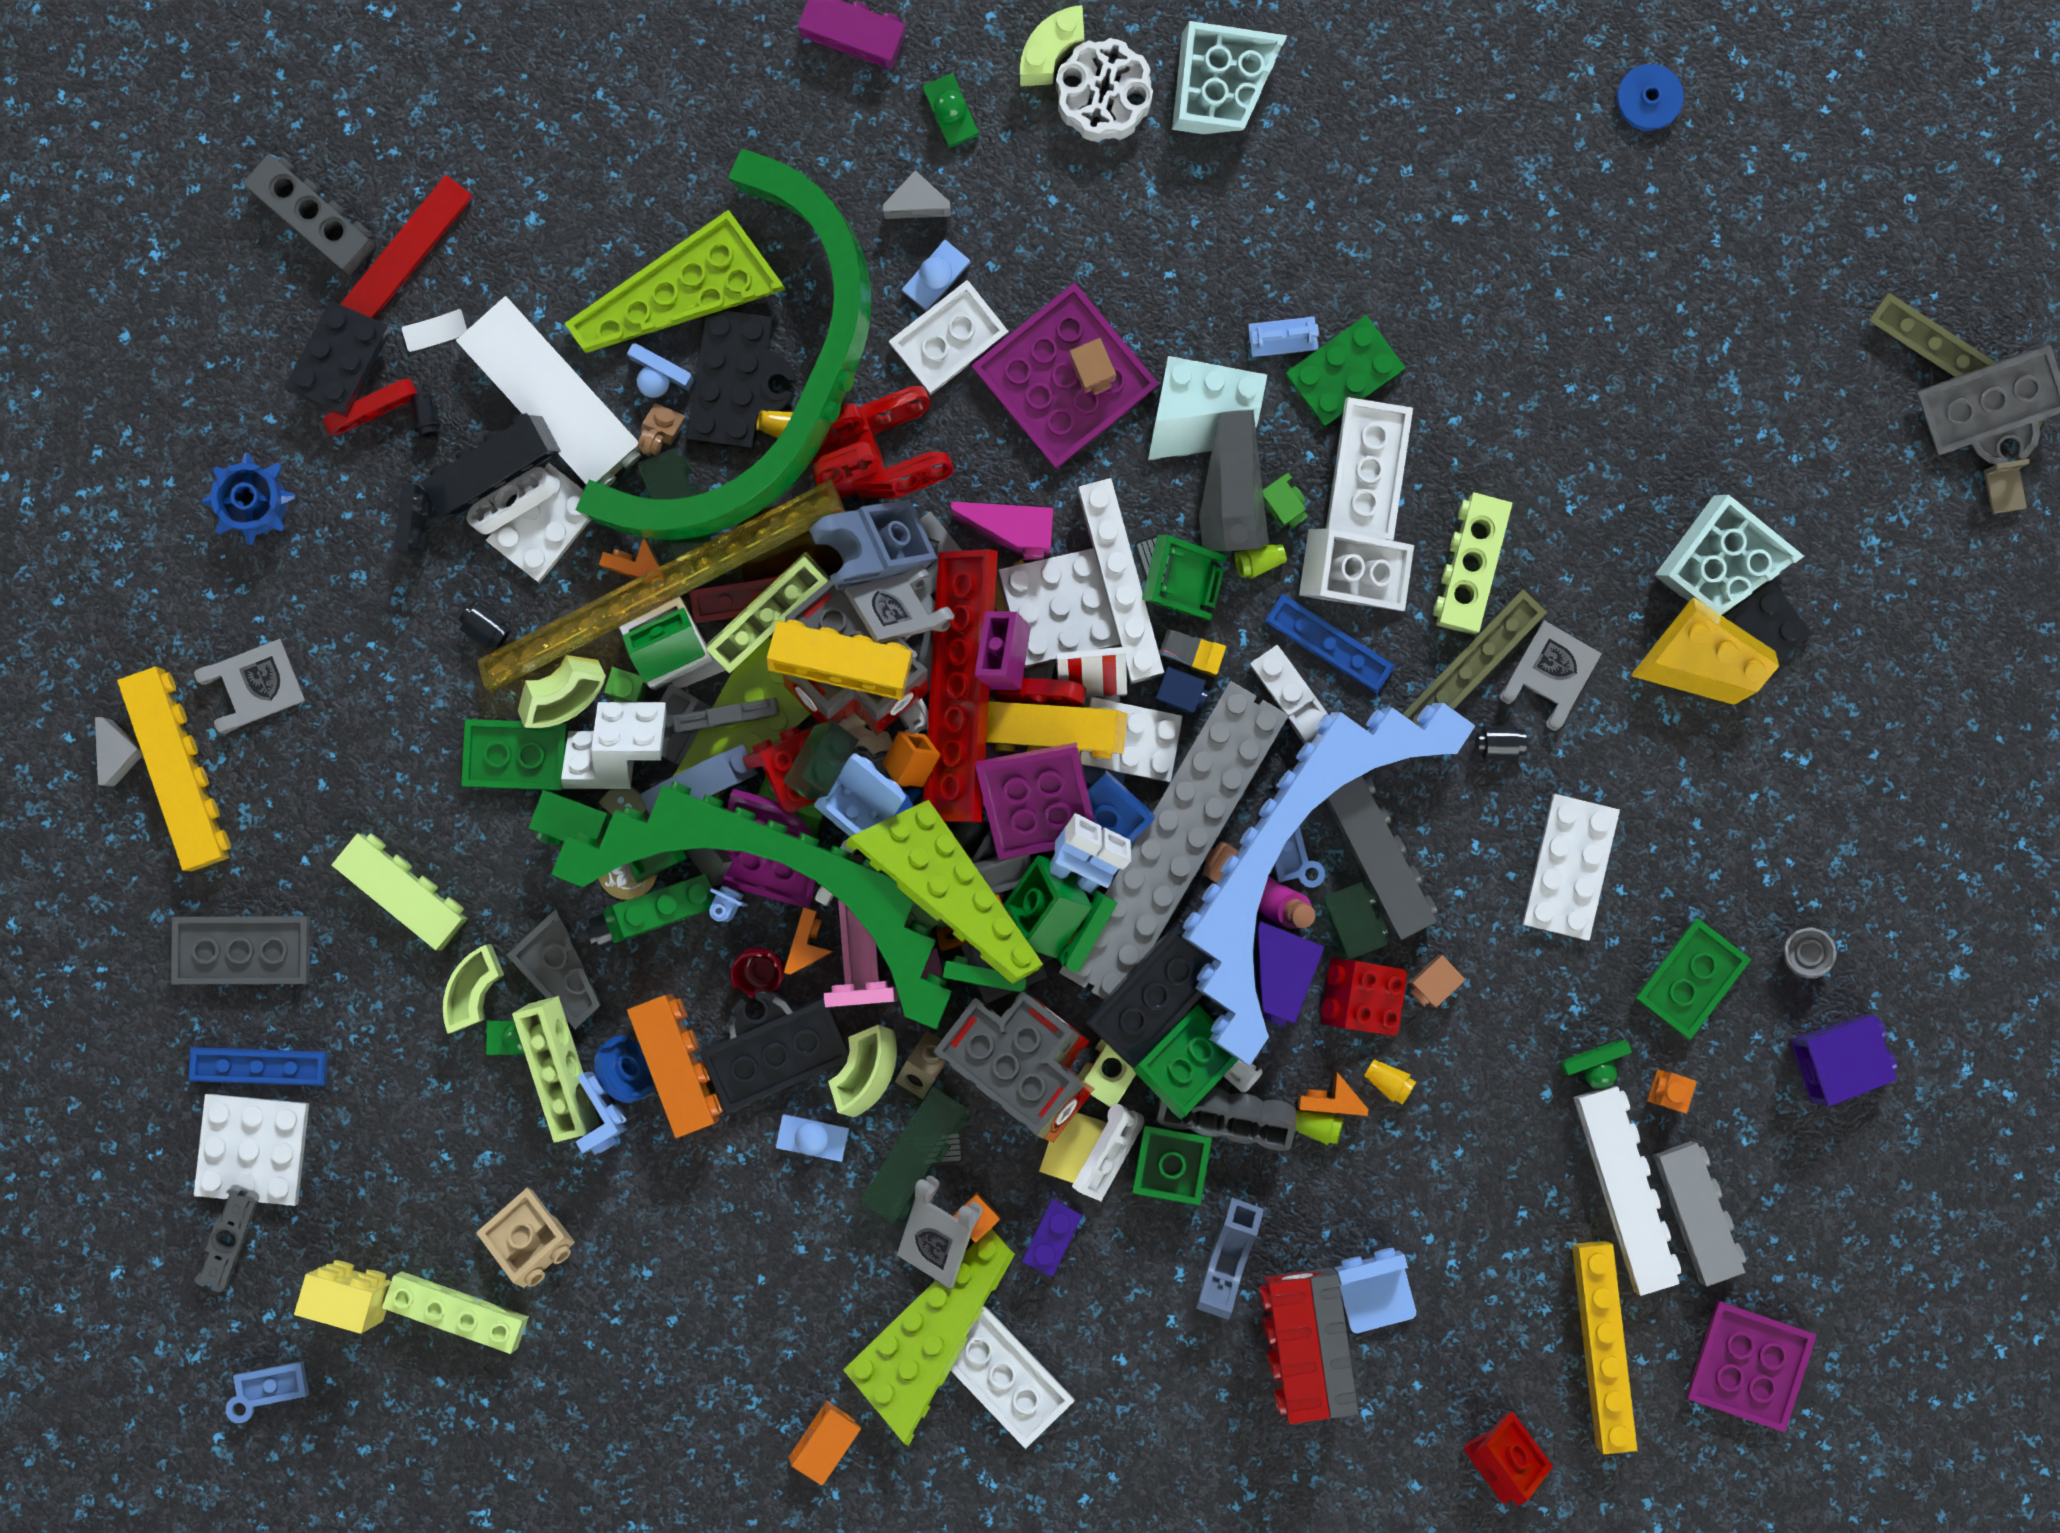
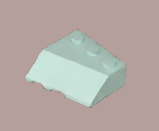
[1172,21,1287,134]
[1148,356,1267,461]
[1655,495,1804,615]

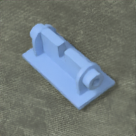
[1248,317,1319,357]
[709,885,748,922]

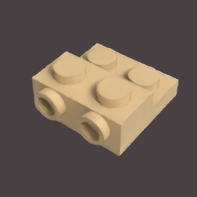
[476,1188,575,1288]

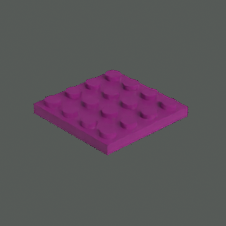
[971,282,1159,470]

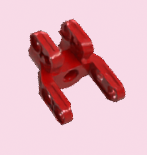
[812,386,954,504]

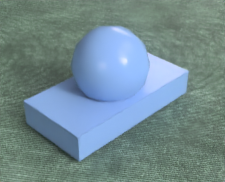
[902,240,970,312]
[627,343,695,398]
[776,1114,849,1162]

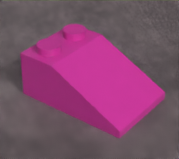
[951,502,1053,562]

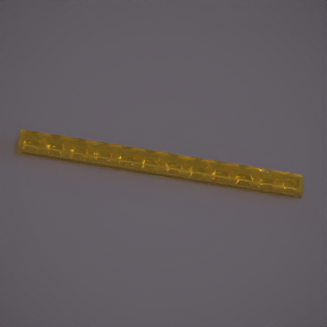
[477,480,845,692]

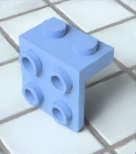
[814,754,906,836]
[576,1071,628,1155]
[1334,1248,1416,1333]

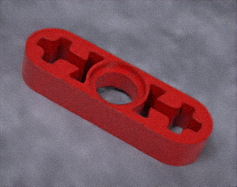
[323,379,418,436]
[994,678,1087,708]

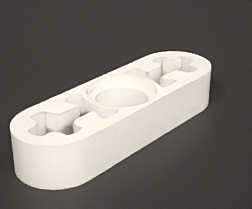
[467,467,556,534]

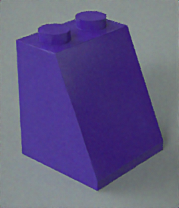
[1254,922,1325,1027]
[1790,1014,1898,1106]

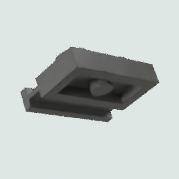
[658,683,712,765]

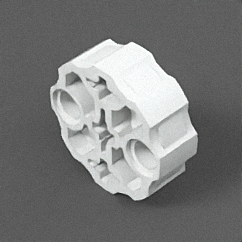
[1056,38,1153,142]

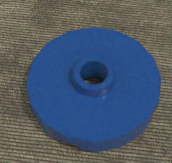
[1616,64,1684,132]
[594,1035,655,1103]

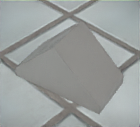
[883,170,951,219]
[95,717,143,787]

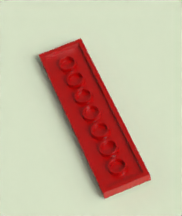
[923,549,998,823]

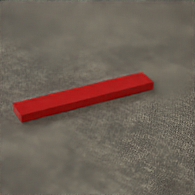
[340,175,474,319]

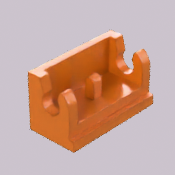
[788,1400,861,1486]

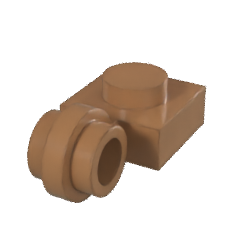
[637,403,685,456]

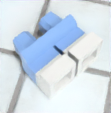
[1050,813,1131,893]

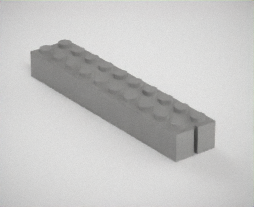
[1058,681,1289,999]

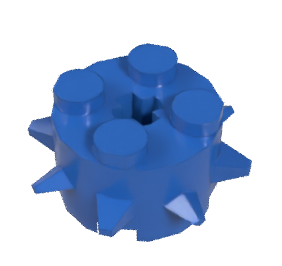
[202,453,295,545]

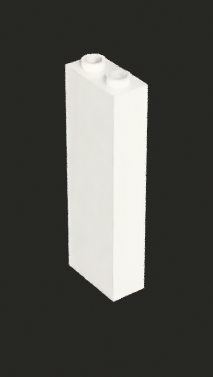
[456,296,642,487]

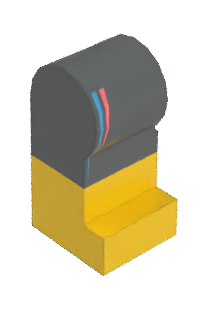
[1159,629,1226,678]

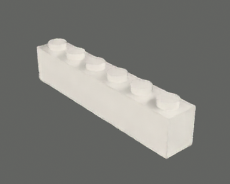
[1078,478,1164,685]
[1573,1085,1681,1296]

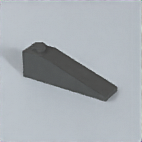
[1199,410,1269,551]

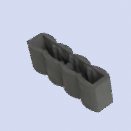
[1157,1087,1296,1151]

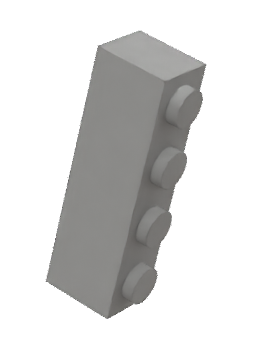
[1653,1141,1746,1286]

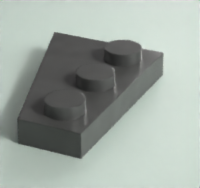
[506,909,602,1029]

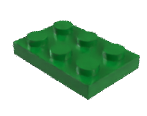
[1285,315,1406,428]
[462,719,568,791]
[1634,918,1752,1040]
[1133,1004,1238,1120]

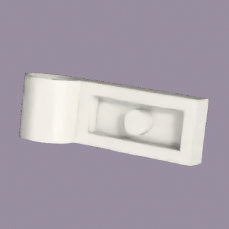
[1250,645,1327,744]

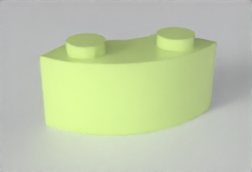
[1020,5,1084,86]
[518,655,606,728]
[443,944,504,1034]
[828,1025,897,1117]

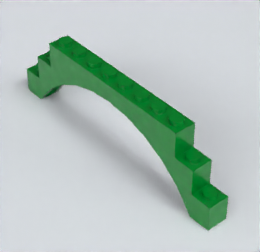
[551,781,952,1029]

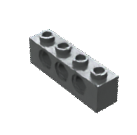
[243,154,376,277]

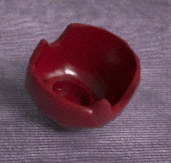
[729,947,784,998]

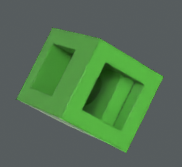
[1263,473,1308,529]
[604,667,648,702]

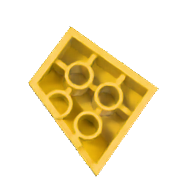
[1631,597,1779,705]

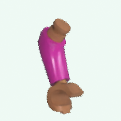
[1202,841,1315,929]

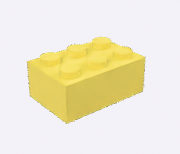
[294,1260,391,1334]

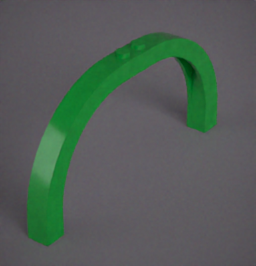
[575,148,871,540]

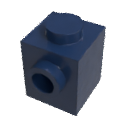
[1155,667,1209,715]

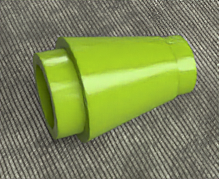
[1234,544,1287,579]
[1295,1110,1344,1146]

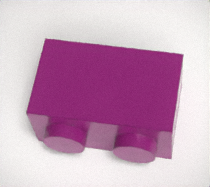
[975,611,1031,690]

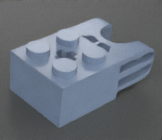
[809,499,937,590]

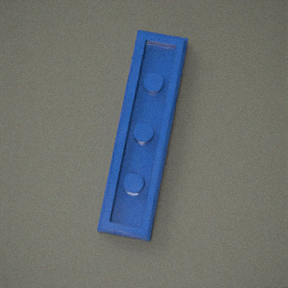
[1264,593,1395,694]
[189,1047,328,1086]

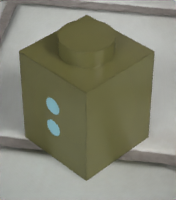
[598,785,650,821]

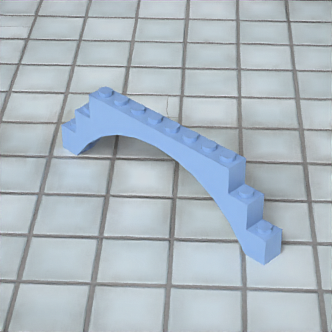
[1182,703,1475,1065]

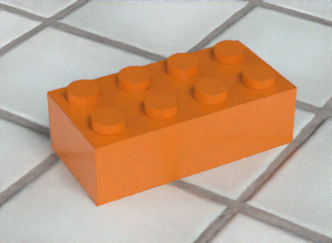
[627,994,723,1139]

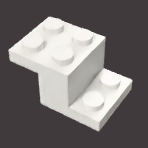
[561,702,667,789]

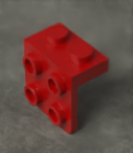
[742,726,837,813]
[1320,958,1407,1036]

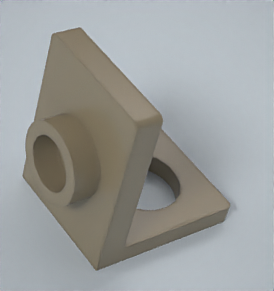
[1984,459,2030,514]
[895,1031,947,1099]

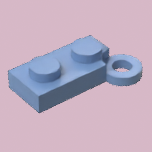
[1274,826,1325,888]
[226,1361,309,1423]

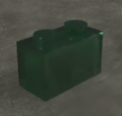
[783,721,859,801]
[1321,882,1389,960]

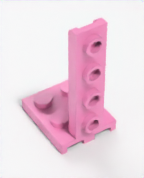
[824,854,898,1007]

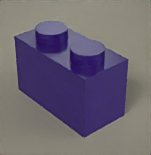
[1022,1197,1083,1277]

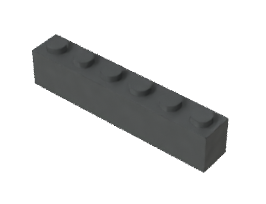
[1325,775,1438,940]

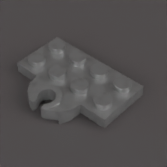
[1916,345,2060,464]

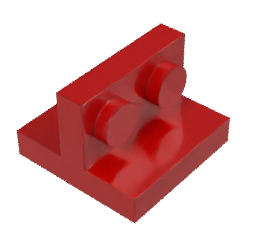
[1463,1411,1553,1506]

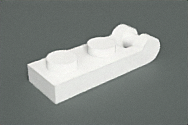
[1072,1104,1144,1201]

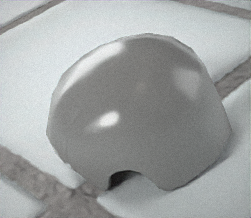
[1784,927,1837,979]

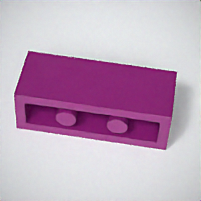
[797,0,906,70]

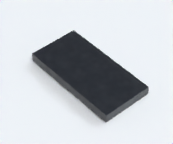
[1084,922,1214,1069]

